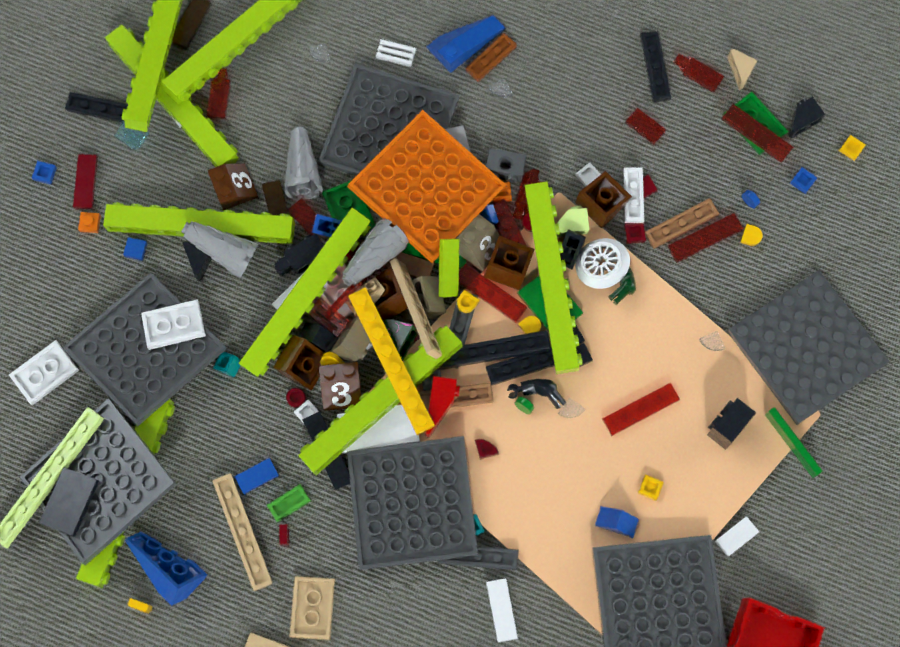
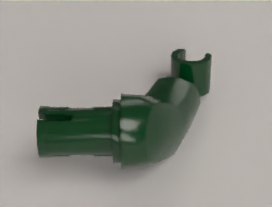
[608,256,636,305]

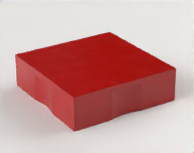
[727,598,825,647]

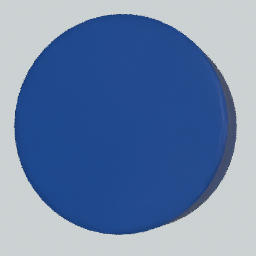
[741,190,760,208]

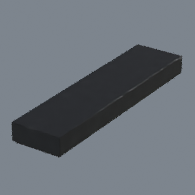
[640,31,672,102]
[65,92,128,123]
[486,348,554,386]
[302,411,350,491]

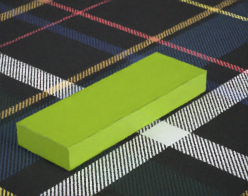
[439,239,459,297]

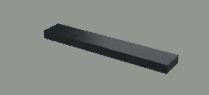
[437,330,551,370]

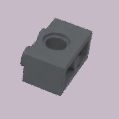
[486,148,526,183]

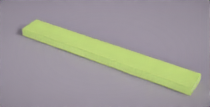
[0,407,104,548]

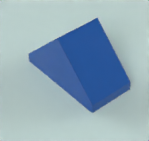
[312,214,342,237]
[595,506,639,538]

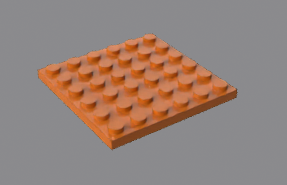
[347,110,506,263]

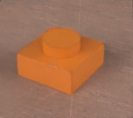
[78,212,101,233]

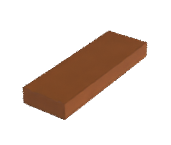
[465,33,517,82]

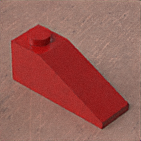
[425,376,460,438]

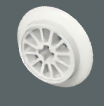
[576,238,630,289]

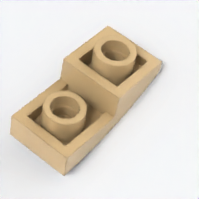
[346,277,385,317]

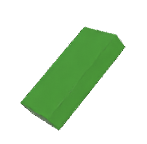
[267,484,311,523]

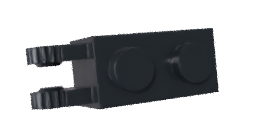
[274,234,323,276]

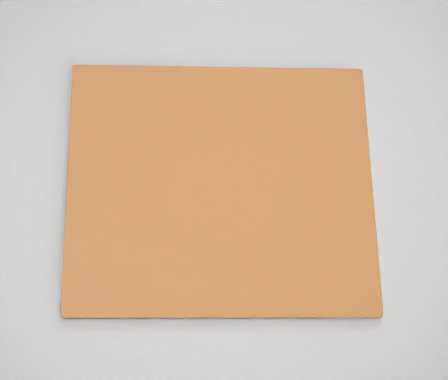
[369,193,820,634]

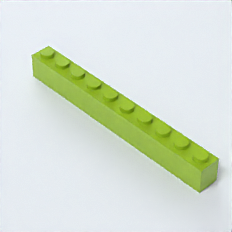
[122,0,183,132]
[162,0,302,105]
[105,25,239,167]
[525,181,582,375]
[103,202,295,244]
[238,208,371,377]
[298,325,463,475]
[76,399,175,588]

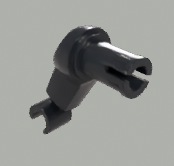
[507,379,566,409]

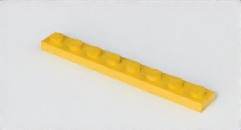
[348,287,435,435]

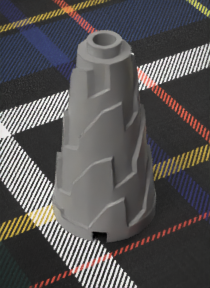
[284,126,323,200]
[342,218,409,286]
[182,221,258,278]

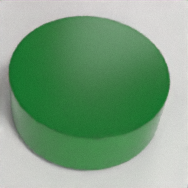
[514,397,534,415]

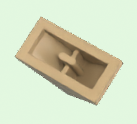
[727,49,757,90]

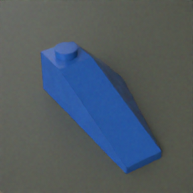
[427,15,505,73]
[125,532,207,606]

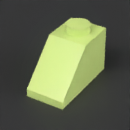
[557,206,589,237]

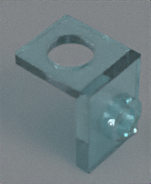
[114,121,149,150]

